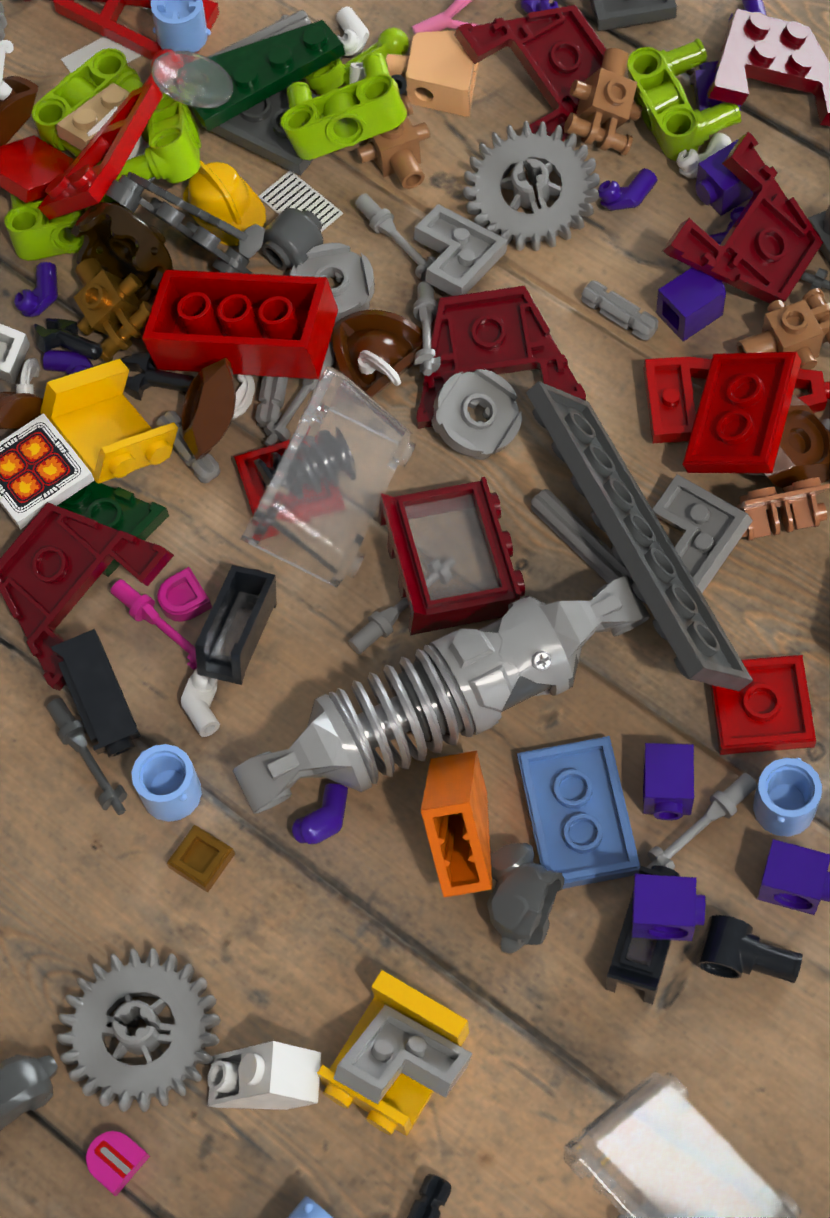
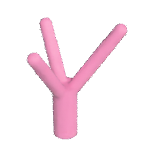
[412,0,480,35]

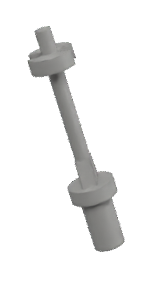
[355,193,436,281]
[413,281,441,376]
[264,341,336,446]
[348,558,456,655]
[646,773,757,869]

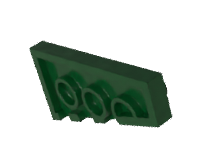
[169,20,345,131]
[57,481,169,577]

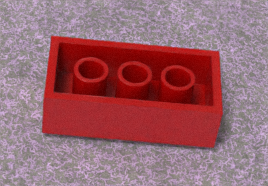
[142,270,338,379]

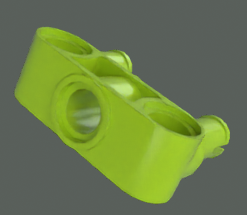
[627,38,742,161]
[32,48,143,162]
[281,53,407,160]
[116,90,201,183]
[4,162,127,261]

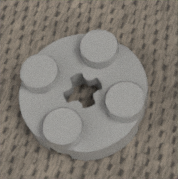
[290,243,375,323]
[432,369,522,460]

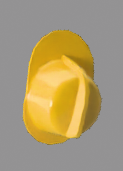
[183,160,266,246]

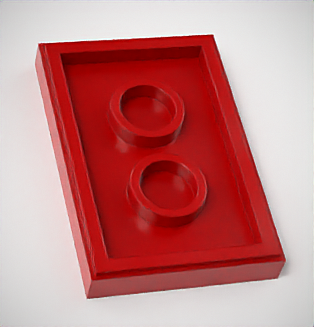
[682,351,801,473]

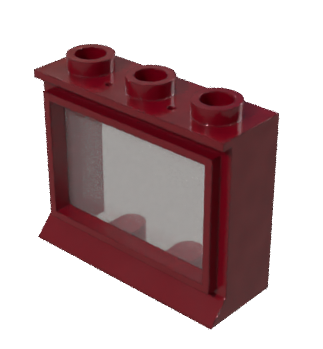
[378,477,525,635]

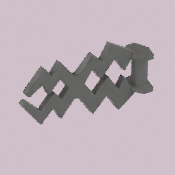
[126,172,265,259]

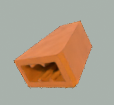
[421,750,492,897]

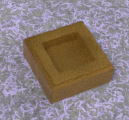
[167,825,235,893]

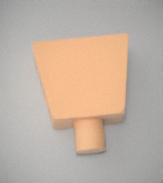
[386,30,479,117]

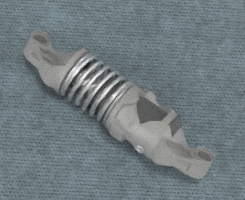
[233,575,650,814]

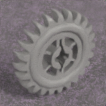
[463,121,600,251]
[56,948,221,1112]

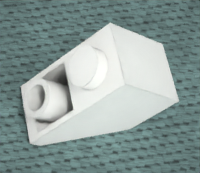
[208,1041,321,1110]

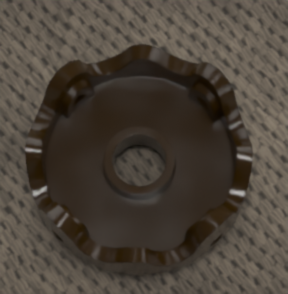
[71,202,173,303]

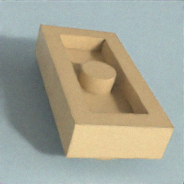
[56,83,130,151]

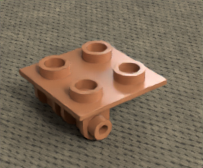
[735,477,830,541]

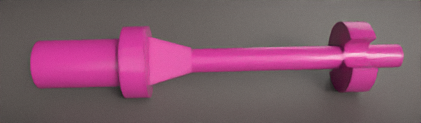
[110,579,197,670]

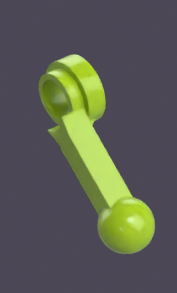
[305,28,409,95]

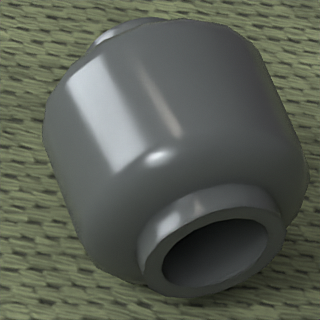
[262,208,324,270]

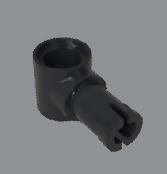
[698,915,803,983]

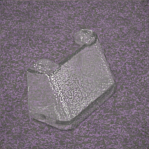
[240,366,416,588]
[564,1072,802,1218]

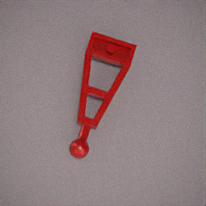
[22,0,219,66]
[38,49,183,220]
[643,357,830,443]

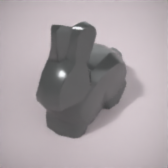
[487,843,565,954]
[0,1055,58,1131]

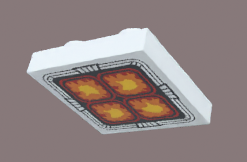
[0,413,95,530]

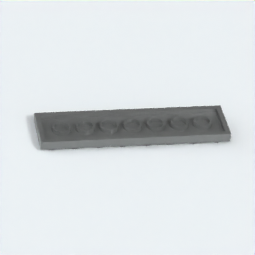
[526,381,753,691]

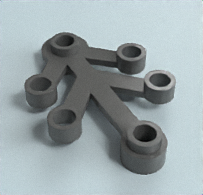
[106,174,252,274]

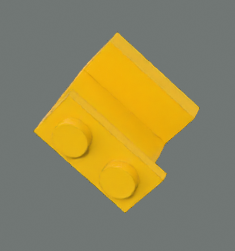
[40,359,178,484]
[317,970,469,1136]

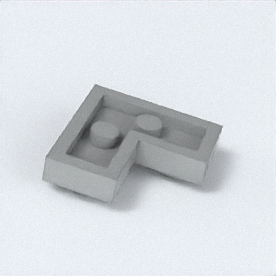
[414,204,508,296]
[652,474,753,593]
[333,1005,473,1104]

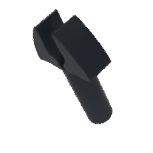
[34,318,103,360]
[121,352,195,401]

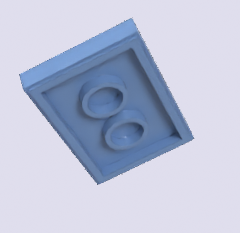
[517,736,640,889]

